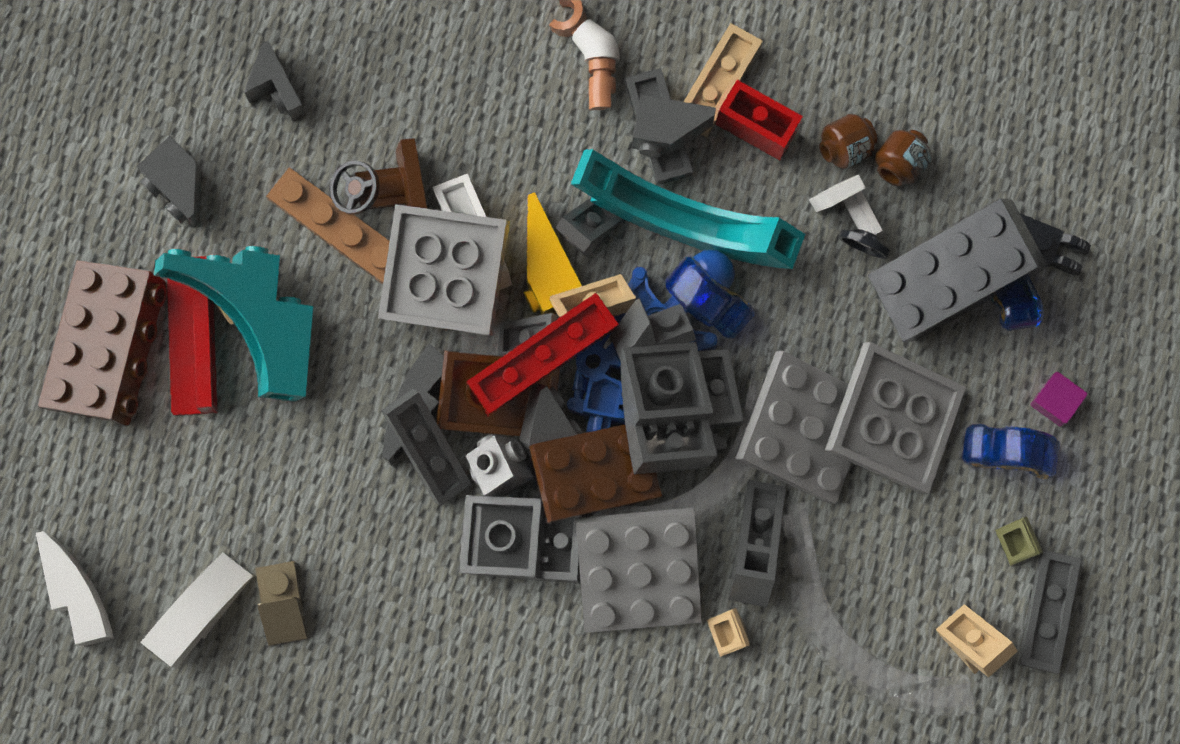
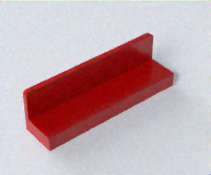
[167,256,218,416]
[466,292,619,417]

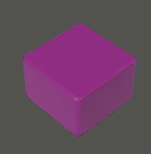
[1030,372,1087,427]

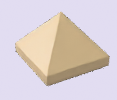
[707,608,750,657]

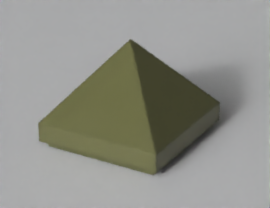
[995,516,1043,566]

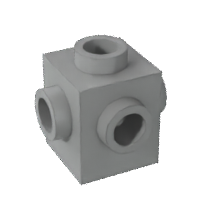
[465,434,534,497]

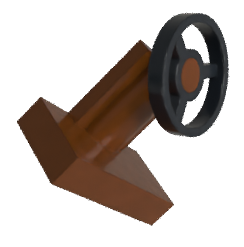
[330,138,427,214]

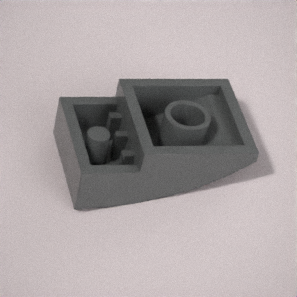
[621,342,717,475]
[459,495,589,584]

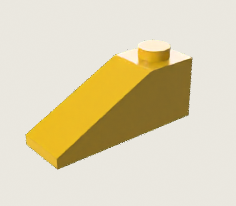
[524,192,582,315]

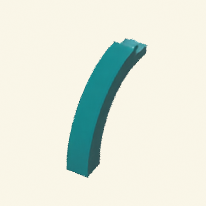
[571,149,806,269]

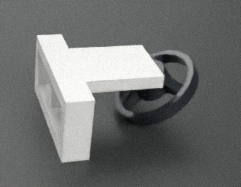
[809,174,890,259]

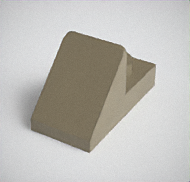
[255,561,308,646]

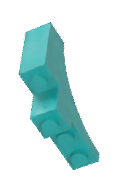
[154,246,313,402]

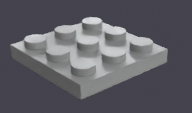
[378,204,510,336]
[825,342,966,494]
[735,351,851,504]
[575,508,702,633]

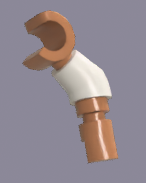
[549,0,620,111]

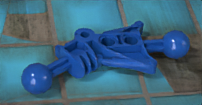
[567,250,735,433]

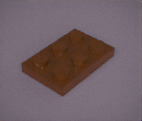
[437,350,560,436]
[529,425,662,523]

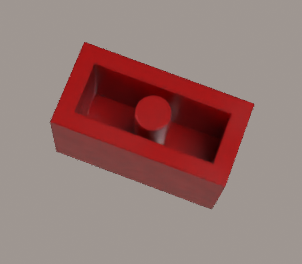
[715,79,803,161]

